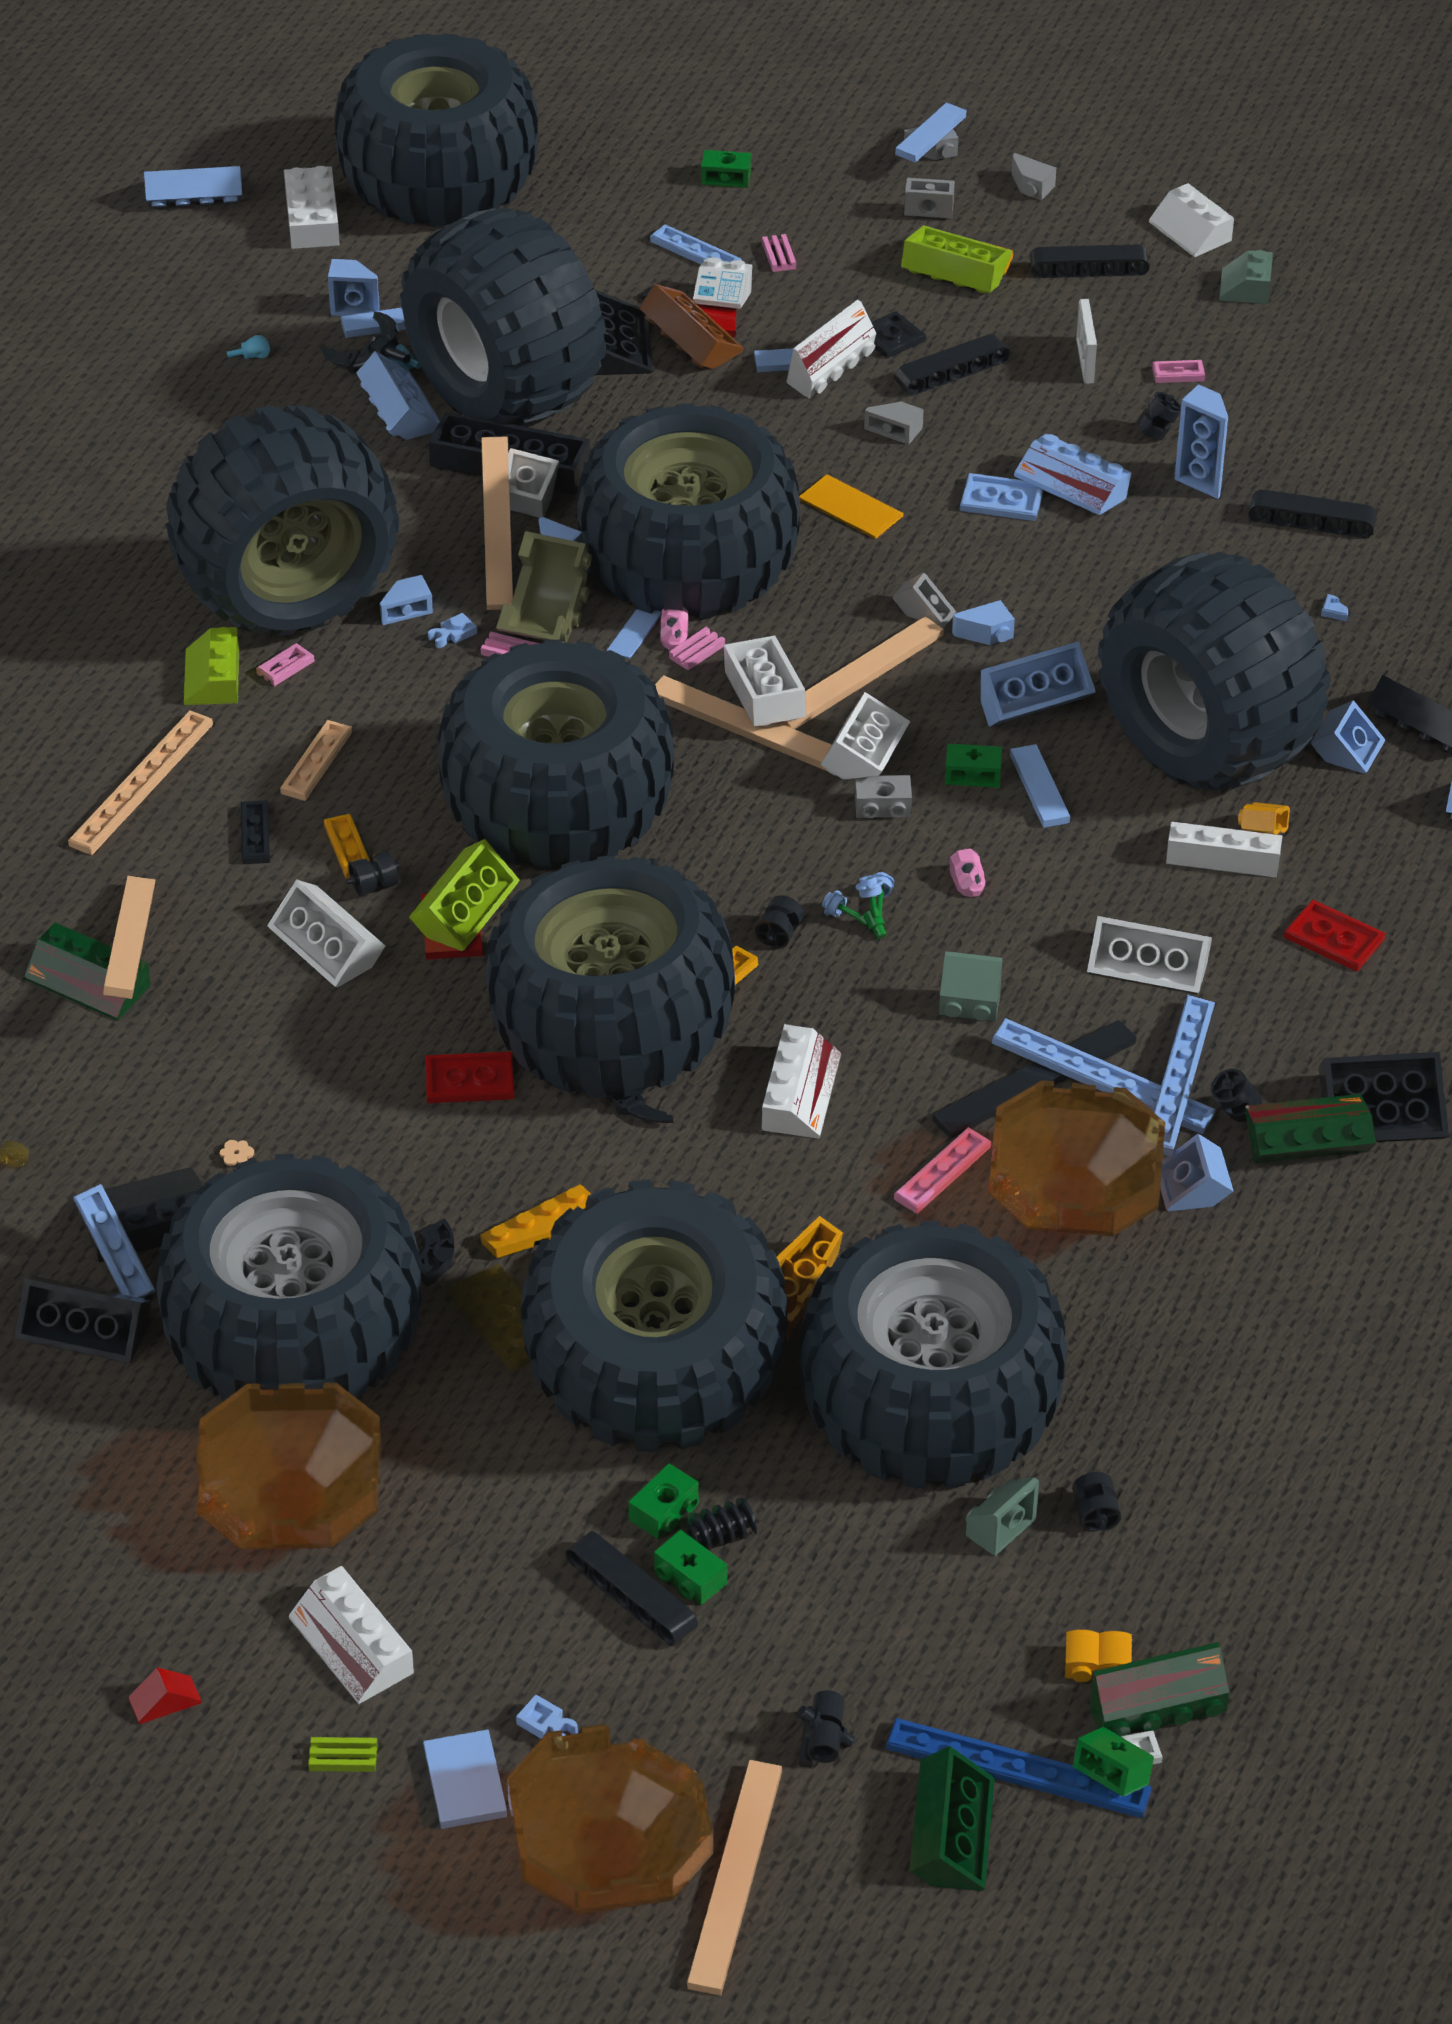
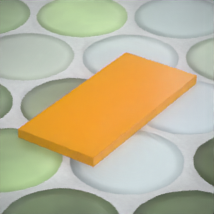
[799,474,904,539]

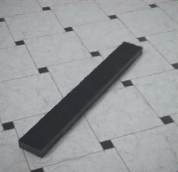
[933,1020,1137,1139]

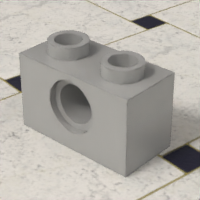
[904,178,955,219]
[855,775,912,818]

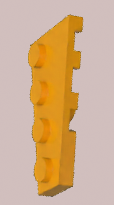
[480,1184,591,1258]

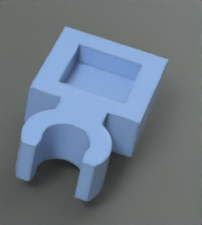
[428,613,477,648]
[516,1695,578,1747]

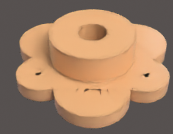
[220,1140,254,1166]

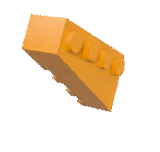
[777,1216,843,1342]

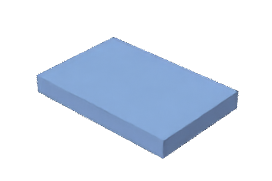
[960,473,1044,521]
[423,1729,507,1829]

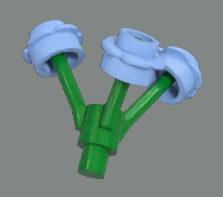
[822,872,894,940]

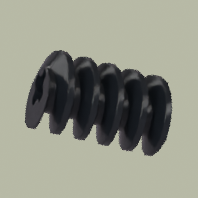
[686,1497,757,1550]

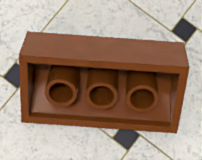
[639,284,744,369]

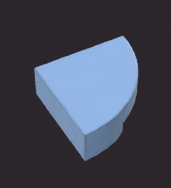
[1321,594,1348,621]

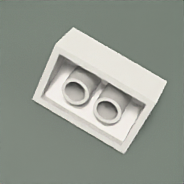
[1149,183,1234,257]

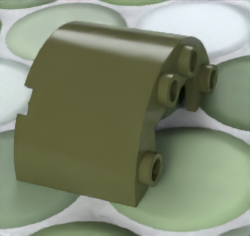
[496,531,592,643]

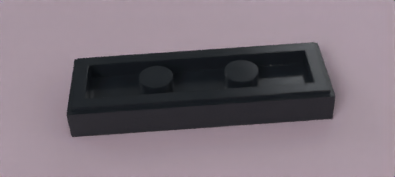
[241,800,270,865]

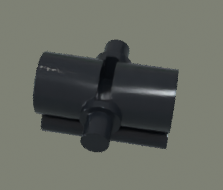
[797,1690,855,1767]

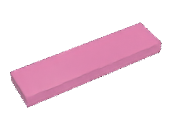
[894,1127,991,1214]

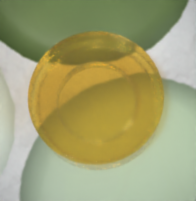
[0,1141,30,1167]

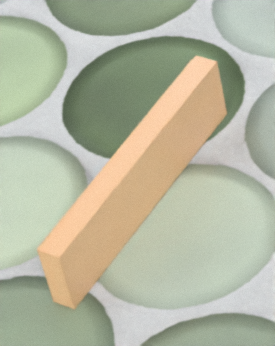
[280,720,352,801]

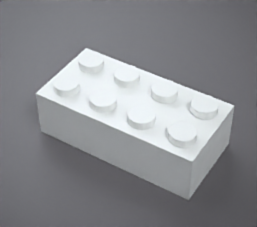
[284,166,340,249]
[724,636,806,726]

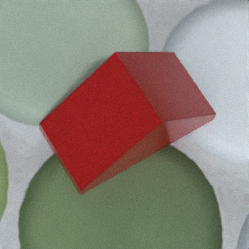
[128,1667,202,1725]

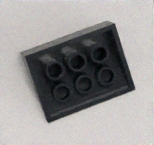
[595,290,653,375]
[1318,1052,1449,1142]
[84,1167,203,1263]

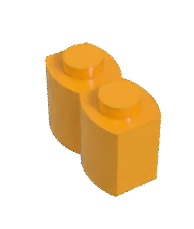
[1238,802,1290,835]
[1065,1630,1132,1682]

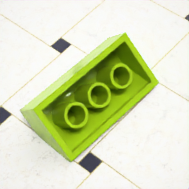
[901,225,1012,293]
[409,839,520,951]

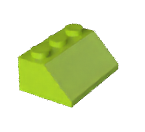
[184,627,239,705]

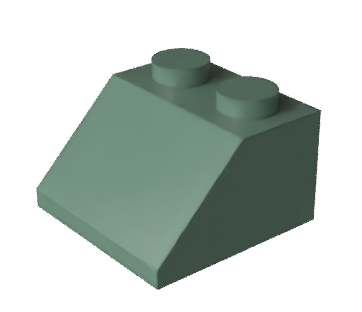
[1219,250,1273,304]
[939,951,1003,1021]
[966,1477,1039,1556]

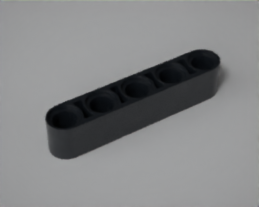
[1029,244,1150,278]
[894,334,1010,396]
[1248,490,1377,538]
[565,1531,698,1646]

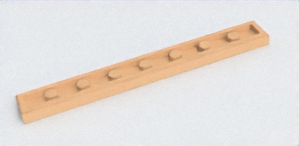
[482,437,513,610]
[778,617,944,729]
[655,675,831,771]
[68,710,213,855]
[103,876,155,999]
[687,1760,782,1996]

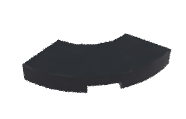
[419,1218,455,1287]

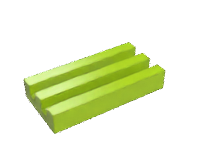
[309,1737,378,1772]

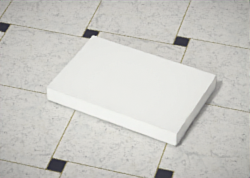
[1076,299,1097,384]

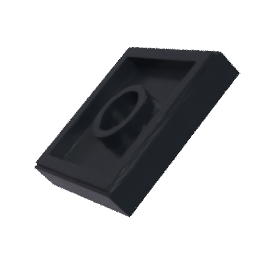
[871,311,926,359]

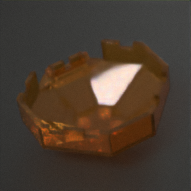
[988,1080,1166,1237]
[196,1383,381,1549]
[507,1724,713,1914]

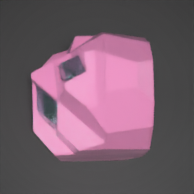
[660,607,688,650]
[949,848,985,897]

